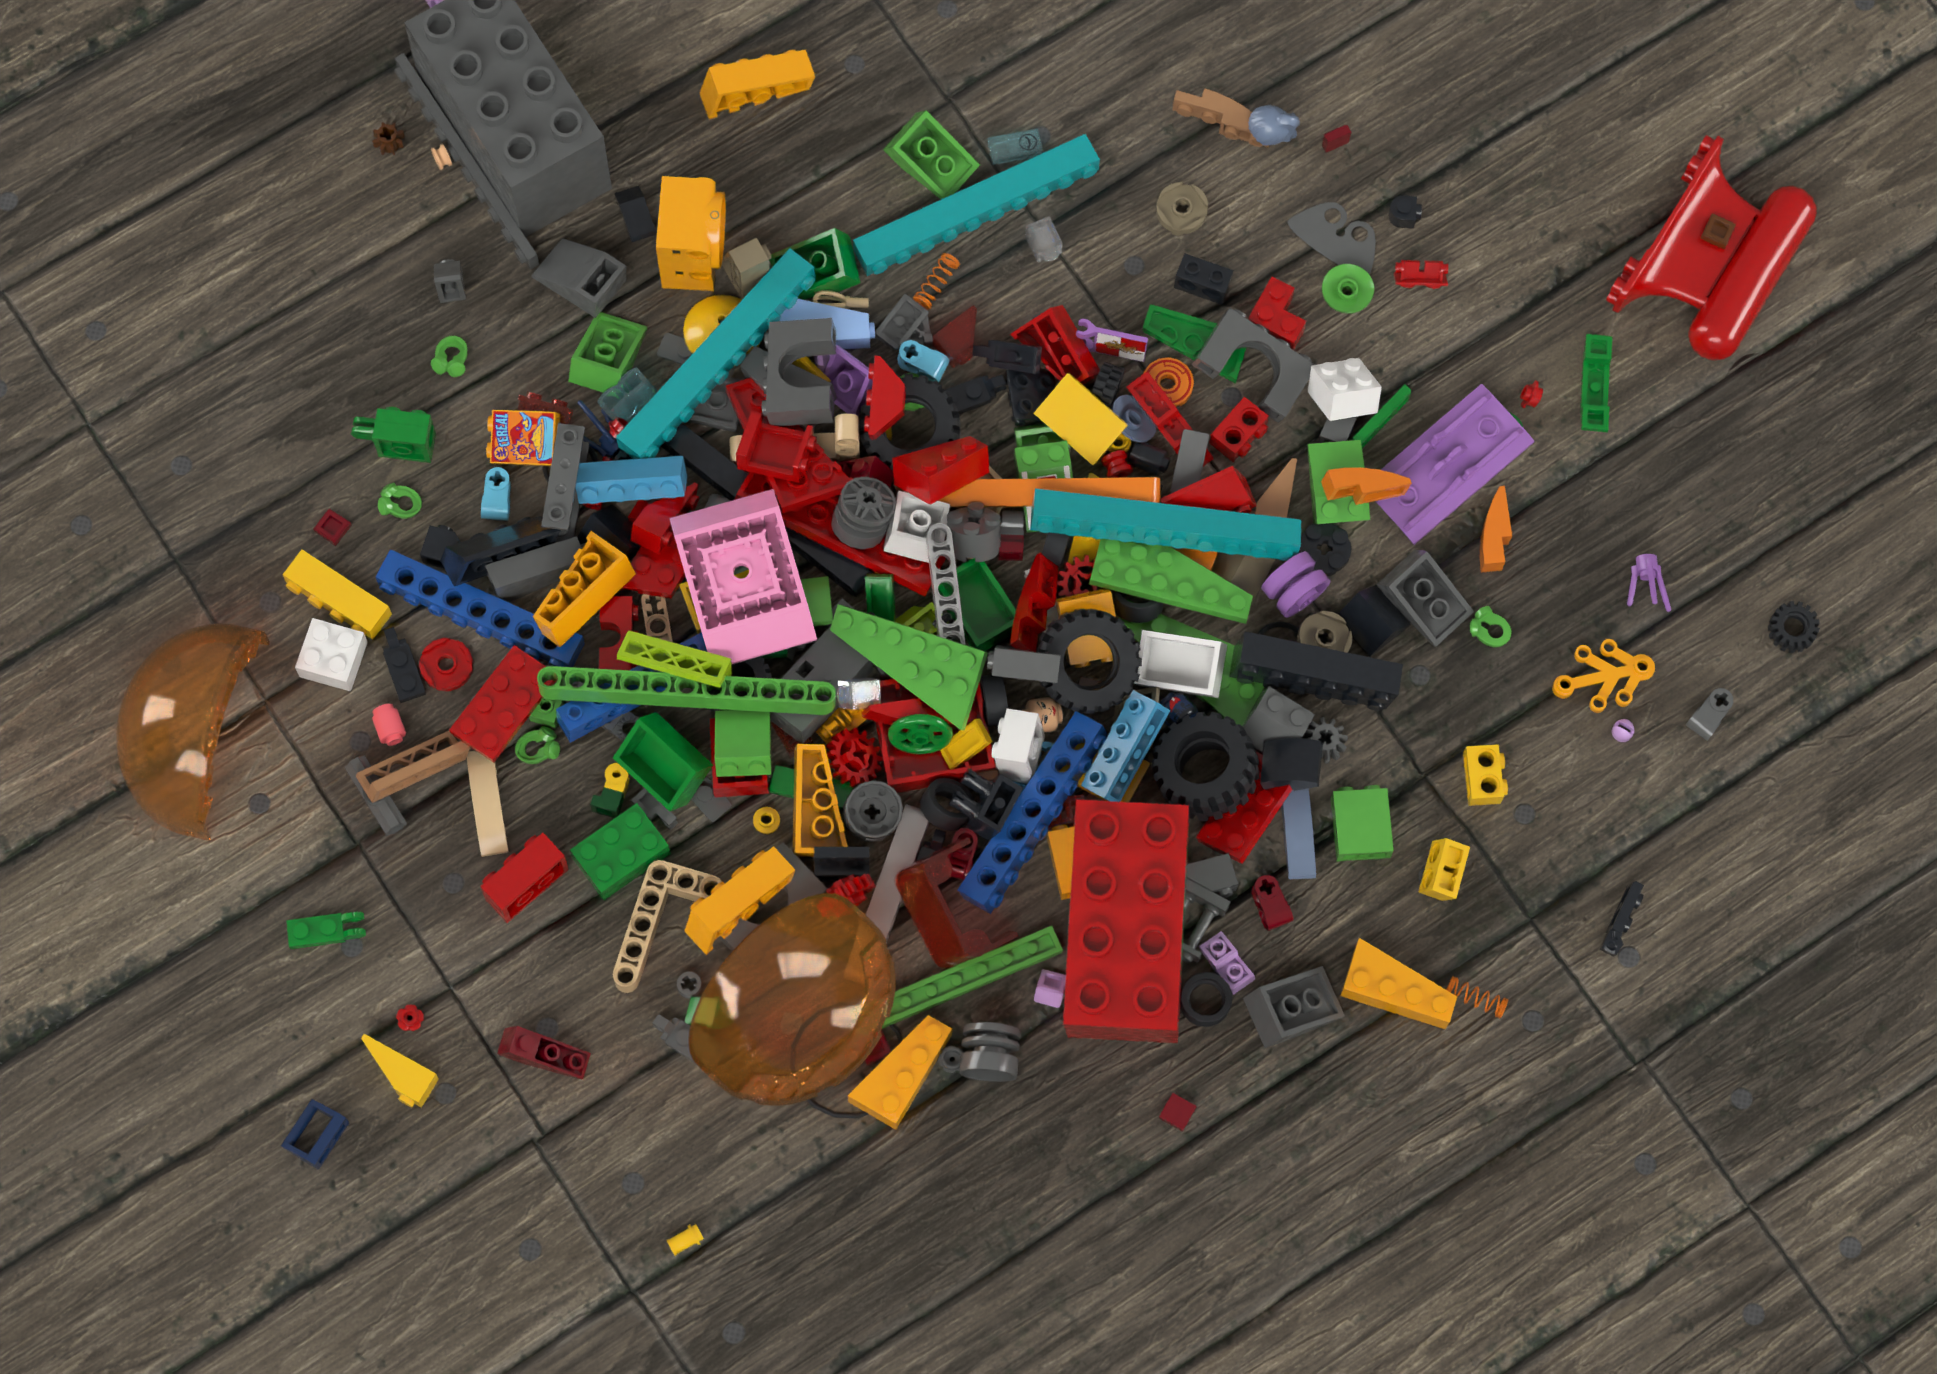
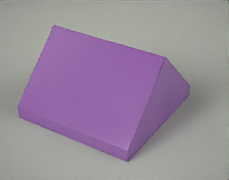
[824,345,873,416]

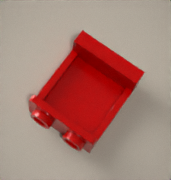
[736,411,817,483]

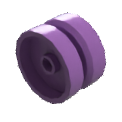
[1261,551,1331,618]

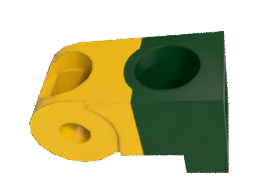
[590,763,630,818]

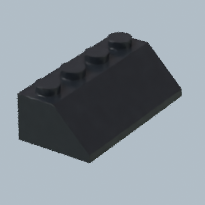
[440,516,561,587]

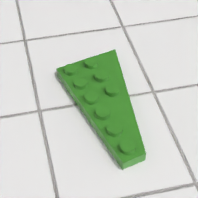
[1089,539,1253,624]
[1119,600,1264,726]
[830,604,988,730]

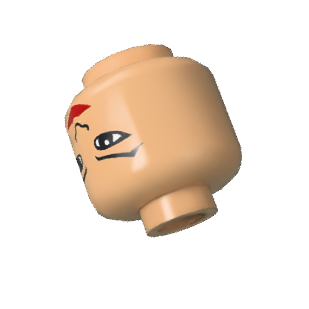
[1022,697,1063,733]

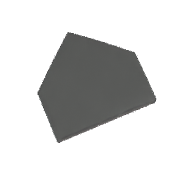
[875,294,933,350]

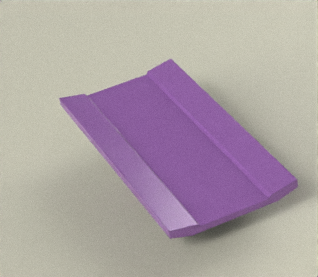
[1375,384,1535,545]

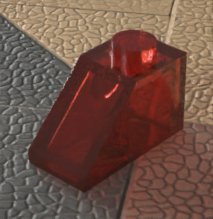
[933,305,977,368]

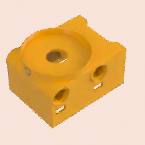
[656,176,726,291]

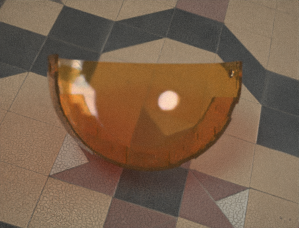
[116,623,270,841]
[689,893,896,1106]

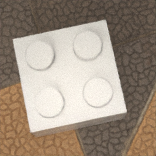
[1308,358,1382,421]
[883,491,950,563]
[295,618,368,691]
[992,709,1045,784]

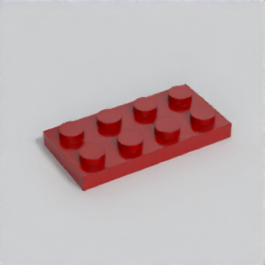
[449,645,556,763]
[1196,752,1292,864]

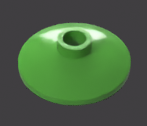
[1322,264,1374,314]

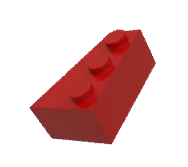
[1010,305,1100,385]
[892,436,989,505]

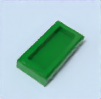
[865,574,896,622]

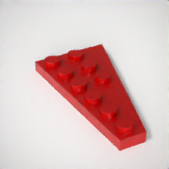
[726,378,853,514]

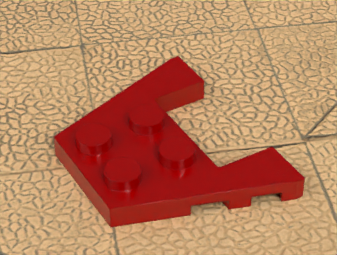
[620,500,686,599]

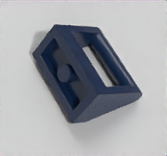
[281,1099,349,1170]

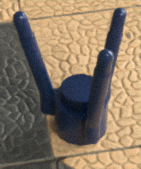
[578,400,621,458]

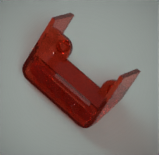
[894,838,1018,968]

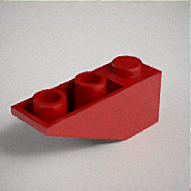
[631,483,700,554]

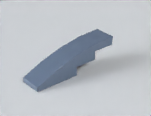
[1281,788,1316,879]

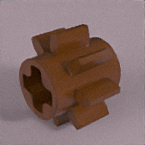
[372,122,405,155]

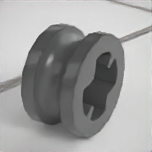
[677,972,702,999]

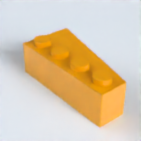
[700,50,815,119]
[533,531,636,647]
[793,744,848,857]
[685,846,795,955]
[1340,938,1457,1030]
[848,1015,952,1130]

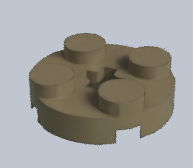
[1156,182,1208,236]
[1297,611,1352,653]

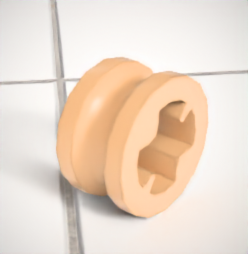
[431,144,452,170]

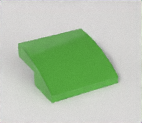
[800,576,833,626]

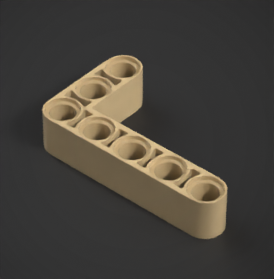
[730,413,860,465]
[613,860,722,993]

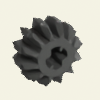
[1304,717,1348,764]

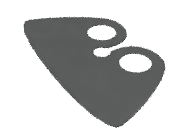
[1287,202,1376,275]

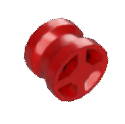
[1101,450,1133,478]

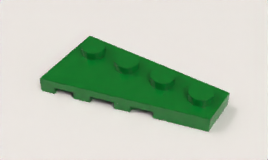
[1142,304,1247,384]

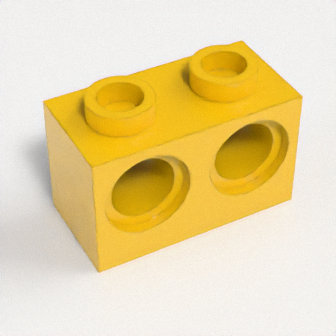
[1463,744,1508,806]
[1419,838,1470,901]

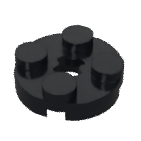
[1298,523,1351,576]

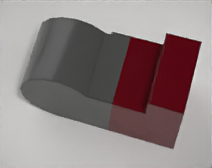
[999,510,1024,561]

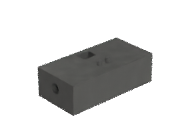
[764,626,873,744]

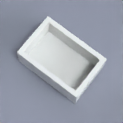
[1134,630,1227,698]

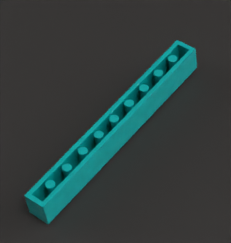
[853,134,1100,276]
[616,249,815,459]
[1030,488,1301,561]

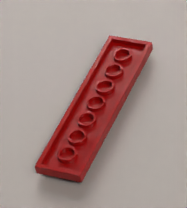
[734,472,947,597]

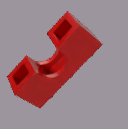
[599,596,639,670]

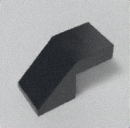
[614,186,657,242]

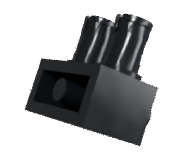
[948,768,1023,841]

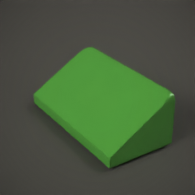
[1014,424,1071,450]

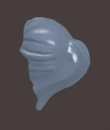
[1248,105,1300,146]

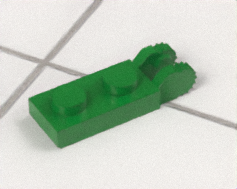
[286,912,366,949]

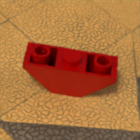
[864,356,906,440]

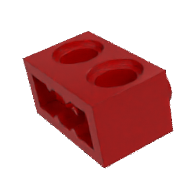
[1209,397,1269,463]

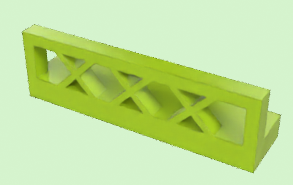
[617,630,731,688]

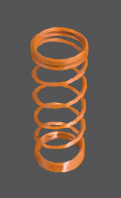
[913,253,960,310]
[1446,976,1508,1019]

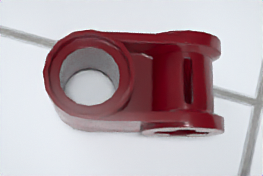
[941,828,978,881]
[1251,875,1293,931]

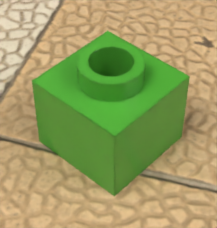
[529,698,565,729]

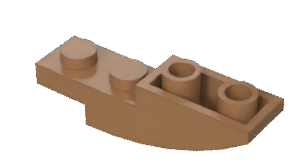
[1172,88,1269,147]

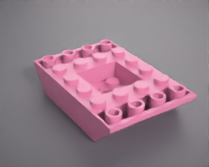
[669,489,817,665]

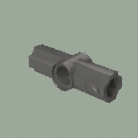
[344,755,407,836]

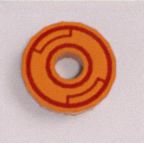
[1143,357,1194,407]

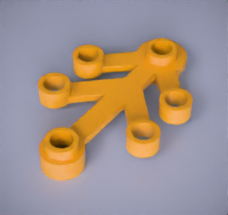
[1552,639,1655,713]

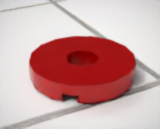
[419,638,474,691]

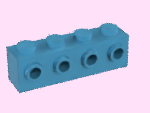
[576,456,687,504]
[1081,690,1170,802]

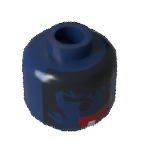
[1159,692,1198,727]

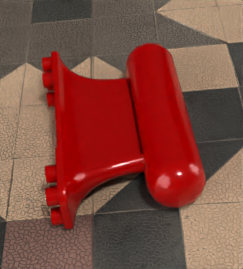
[1605,135,1817,361]

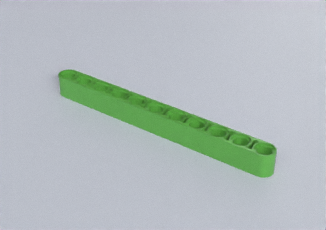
[537,666,836,715]

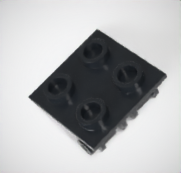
[1006,369,1056,426]

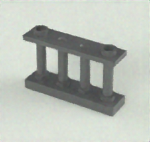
[541,423,590,543]
[1182,878,1230,963]

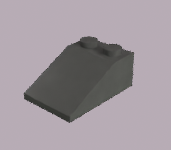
[1376,549,1474,647]
[1243,966,1345,1048]

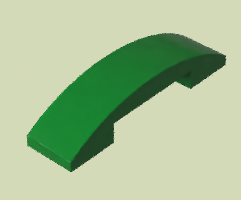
[1580,334,1612,432]

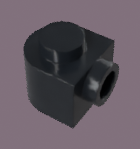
[1388,196,1422,229]

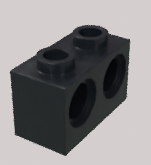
[1174,253,1234,305]

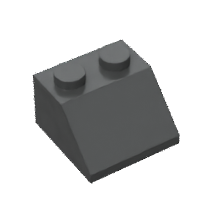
[1242,686,1315,754]

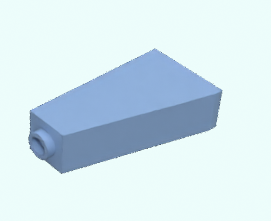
[779,299,875,349]

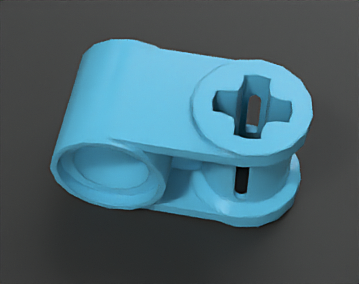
[897,340,950,383]
[481,467,511,521]

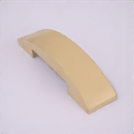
[467,751,509,857]

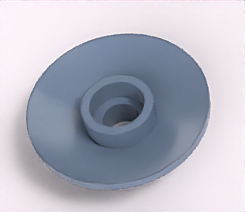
[1111,395,1156,442]

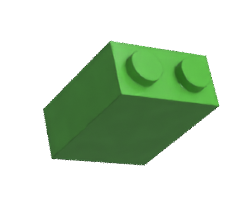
[715,710,771,777]
[1331,785,1394,861]

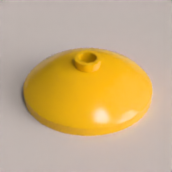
[683,295,761,366]

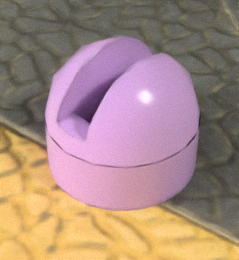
[1612,719,1634,742]

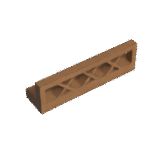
[356,731,470,803]

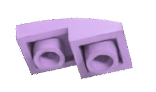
[1199,931,1255,995]

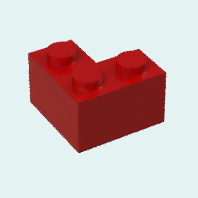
[1248,276,1306,350]

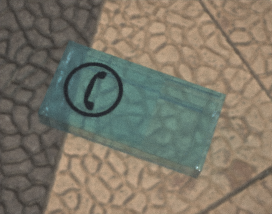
[987,129,1043,164]

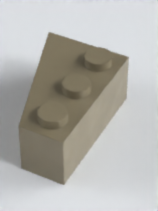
[722,238,772,300]

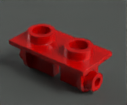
[1394,260,1448,289]

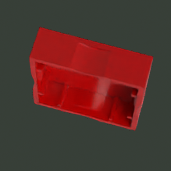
[870,679,996,793]

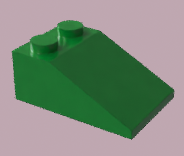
[769,228,860,300]

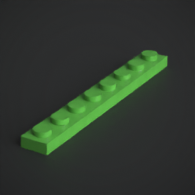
[850,926,1063,1037]

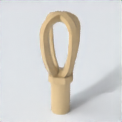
[813,290,869,309]

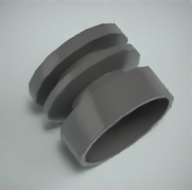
[831,477,896,549]
[842,781,903,842]
[959,1022,1021,1082]

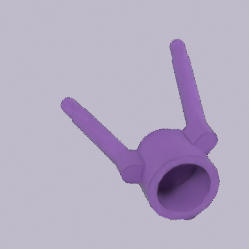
[1627,554,1671,612]

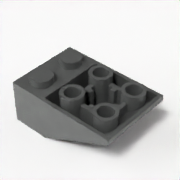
[532,238,626,318]

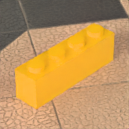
[283,550,392,640]

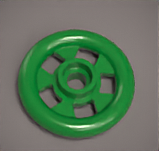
[888,714,953,754]

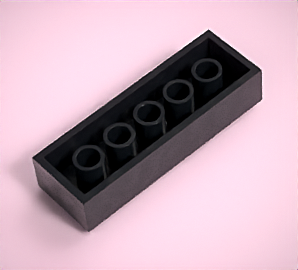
[1229,631,1403,711]

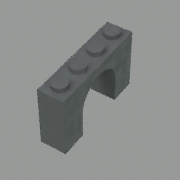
[1191,308,1314,423]
[762,318,836,426]
[987,645,1061,683]
[718,842,828,968]

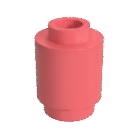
[372,704,406,746]

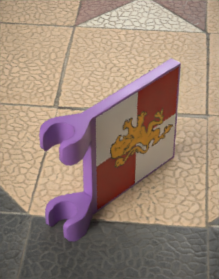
[1076,319,1148,362]

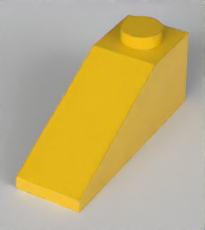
[361,1034,439,1108]

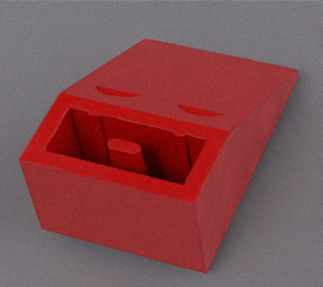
[710,718,769,798]

